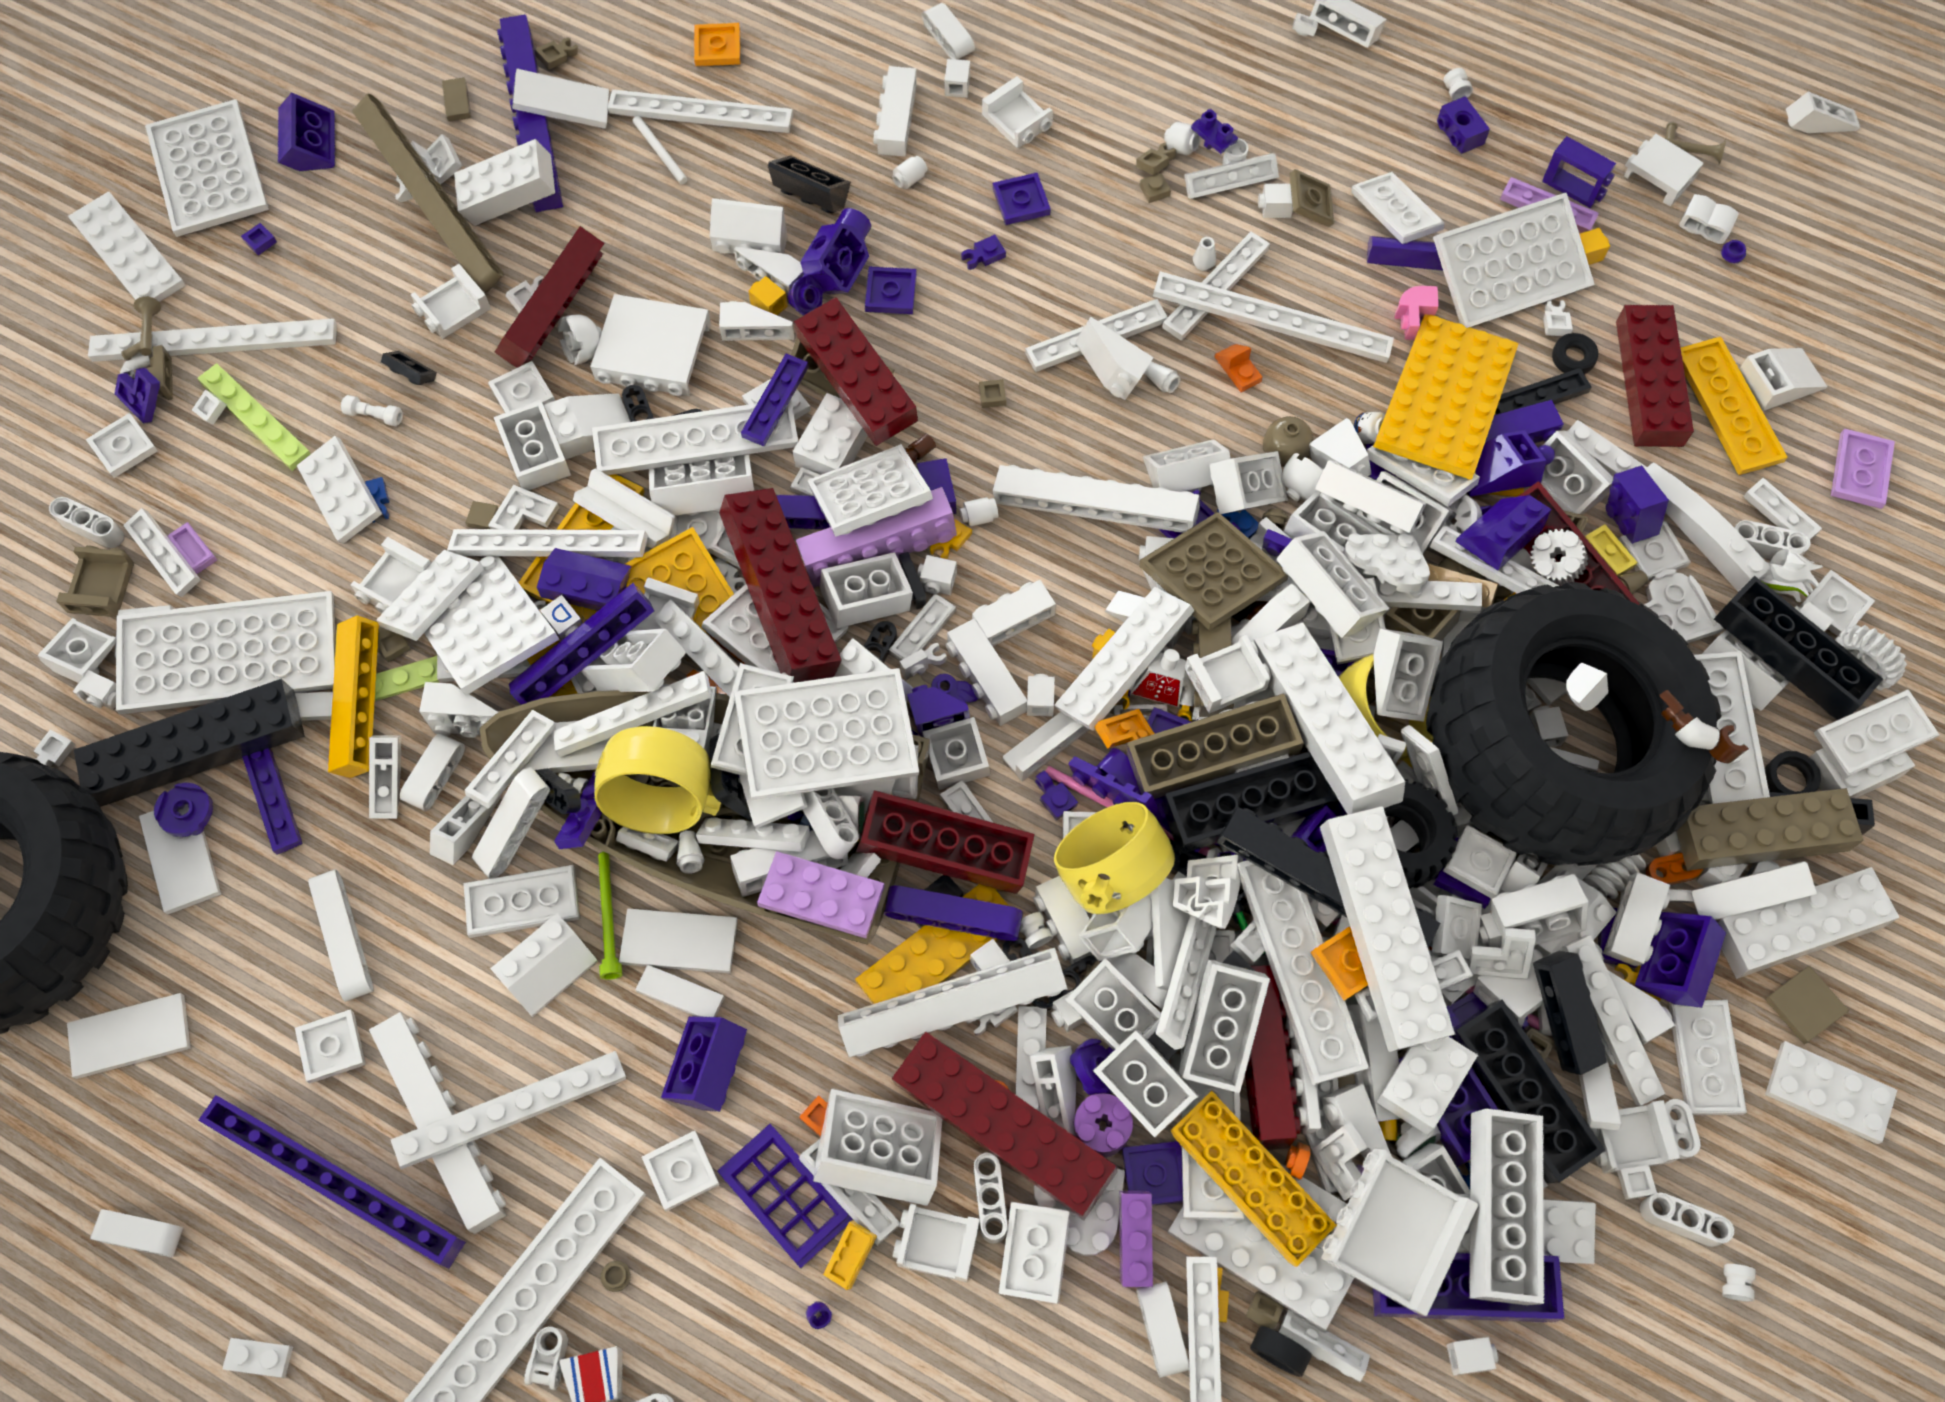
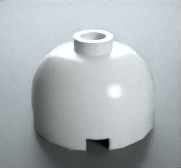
[558,315,602,365]
[1282,453,1324,502]

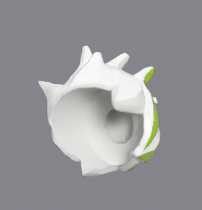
[1759,545,1823,602]

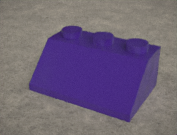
[278,92,335,172]
[1455,495,1551,571]
[537,548,632,611]
[907,685,970,737]
[1635,912,1726,1008]
[661,1016,747,1112]

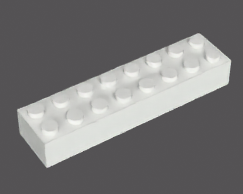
[1254,622,1405,815]
[1320,806,1455,1052]

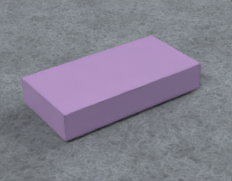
[167,522,217,574]

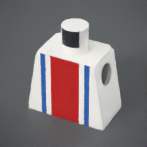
[559,1346,623,1402]

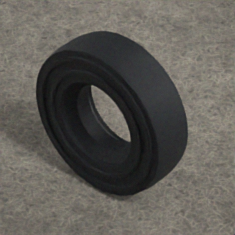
[1552,333,1598,374]

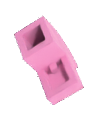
[1395,286,1438,340]

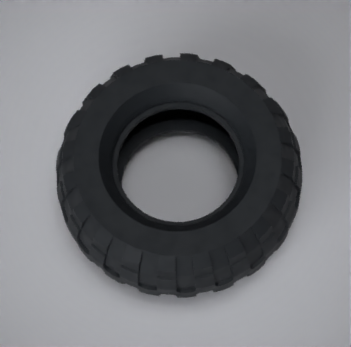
[1426,582,1722,866]
[0,752,128,1034]

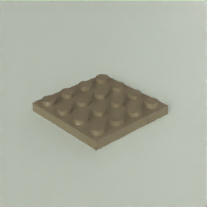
[1139,512,1288,631]

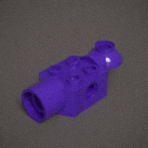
[788,208,872,316]

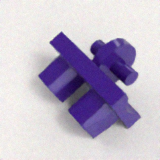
[1191,109,1238,154]

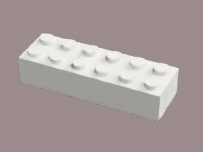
[1717,867,1900,979]
[1470,1109,1544,1305]

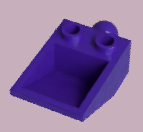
[1467,430,1555,496]

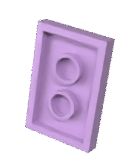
[1831,428,1895,509]

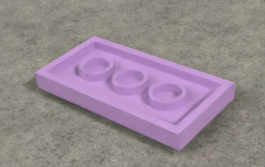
[757,851,884,939]

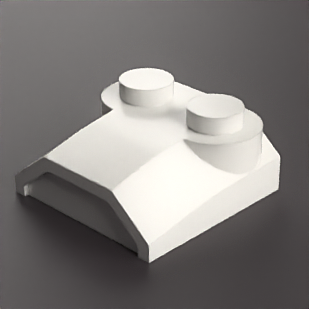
[38,618,116,683]

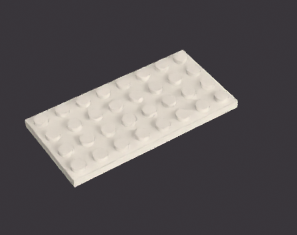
[116,591,336,715]

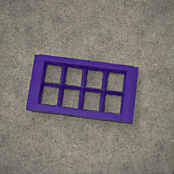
[717,1124,853,1269]

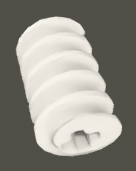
[1584,854,1647,900]

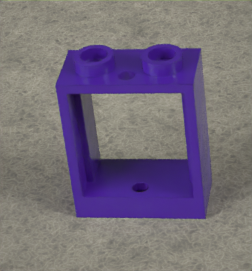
[1542,136,1616,209]

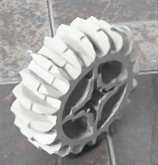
[1835,625,1907,690]

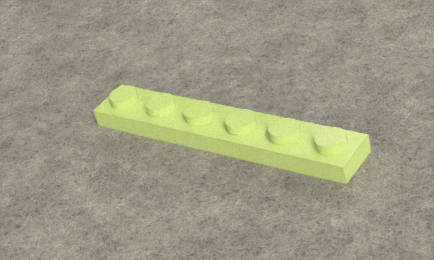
[197,363,311,471]
[375,656,439,701]

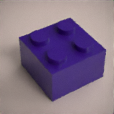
[1606,465,1669,544]

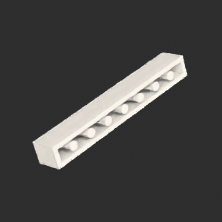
[993,465,1200,533]
[838,947,1068,1057]
[369,1012,507,1234]

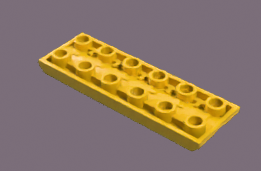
[1171,1091,1337,1267]

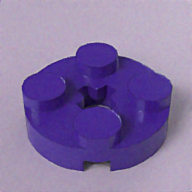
[154,782,213,837]
[1070,1039,1114,1095]

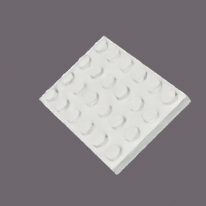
[145,99,269,237]
[1433,192,1595,328]
[424,556,559,696]
[734,668,919,800]
[1168,1163,1354,1332]

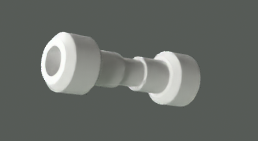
[341,395,403,427]

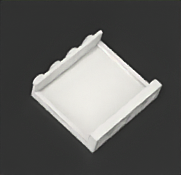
[591,294,711,396]
[1321,1148,1478,1316]

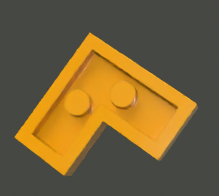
[1094,709,1155,749]

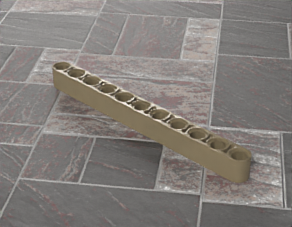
[352,93,504,292]

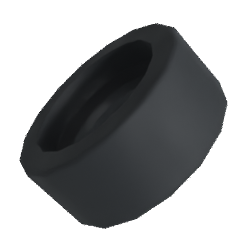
[1764,751,1821,794]
[1250,1326,1312,1377]

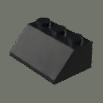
[768,155,851,213]

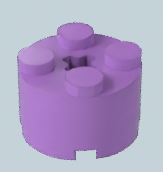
[1074,1093,1133,1158]

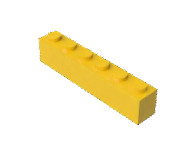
[328,615,379,778]

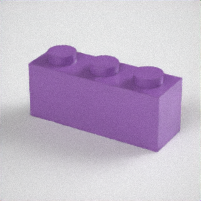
[1119,1190,1153,1287]

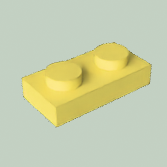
[1585,524,1638,576]

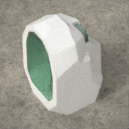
[837,795,865,838]
[1395,1122,1441,1160]

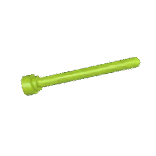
[598,851,622,980]

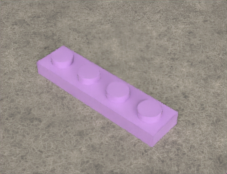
[1500,177,1599,233]

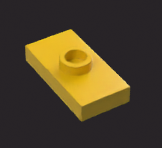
[823,1221,877,1290]

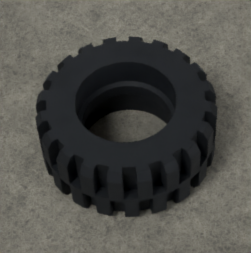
[1347,779,1458,890]

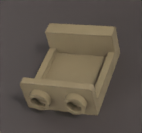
[56,545,134,617]

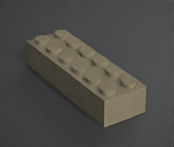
[1126,693,1304,799]
[1676,788,1864,871]

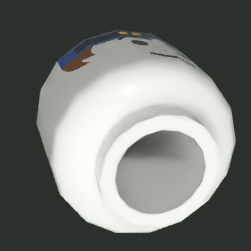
[1353,412,1385,444]

